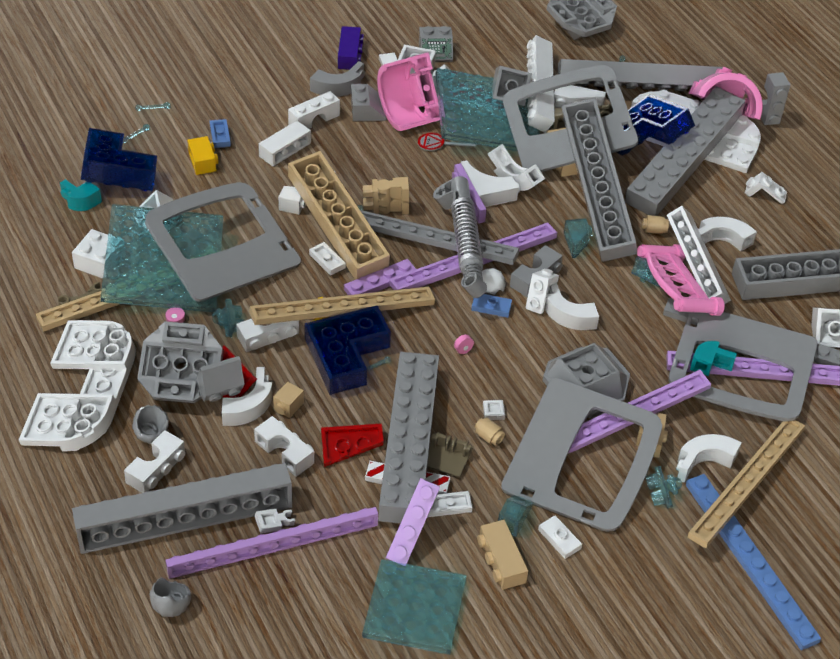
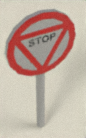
[418,133,477,151]

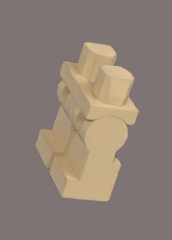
[363,177,409,215]

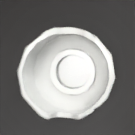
[482,268,506,295]

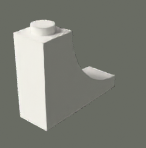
[461,160,520,207]

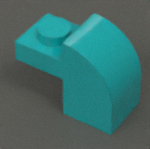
[60,179,102,211]
[690,341,737,376]

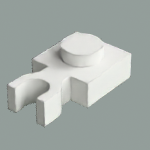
[255,509,295,534]

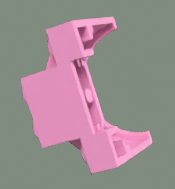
[377,52,445,131]
[689,67,763,120]

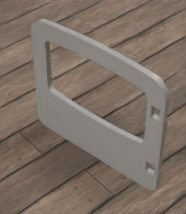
[503,65,638,172]
[145,182,301,302]
[668,312,818,422]
[501,378,662,532]

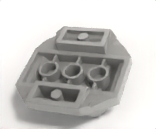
[547,0,617,40]
[137,321,223,403]
[543,343,630,419]

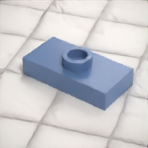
[209,119,231,148]
[471,294,512,318]

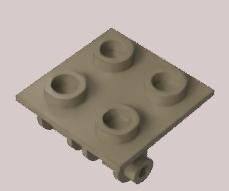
[427,432,474,478]

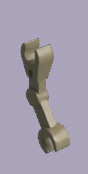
[58,282,105,305]

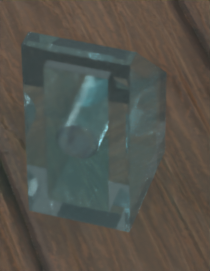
[564,218,592,258]
[498,496,533,537]

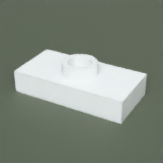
[309,242,346,276]
[538,516,582,559]

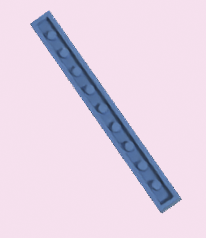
[686,474,821,650]

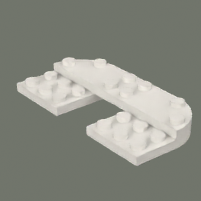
[622,90,761,173]
[19,320,136,452]

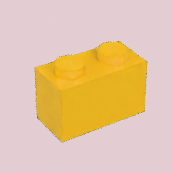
[187,136,219,175]

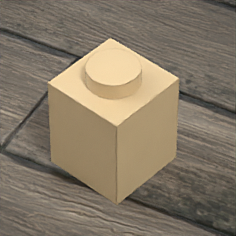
[273,382,304,418]

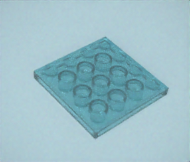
[362,559,467,655]

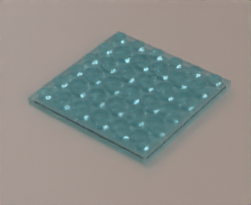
[435,68,539,151]
[101,204,223,312]

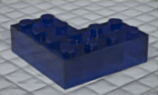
[616,94,695,156]
[81,128,157,191]
[304,305,391,395]

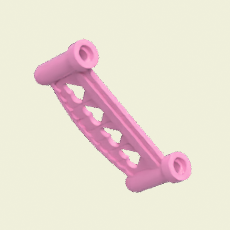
[637,244,724,316]

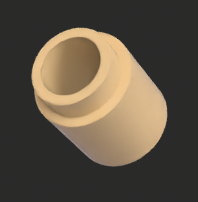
[642,215,669,234]
[475,417,505,446]

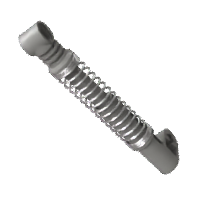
[433,176,487,298]

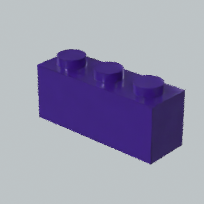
[338,26,364,70]

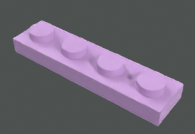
[452,163,486,223]
[344,259,416,295]
[386,478,440,567]

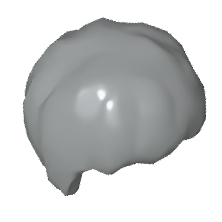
[132,405,169,444]
[149,577,192,617]

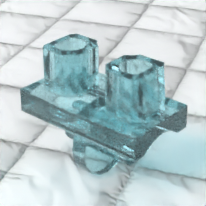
[631,256,667,287]
[212,299,244,337]
[646,466,682,509]

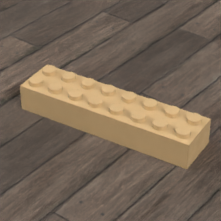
[288,151,390,280]

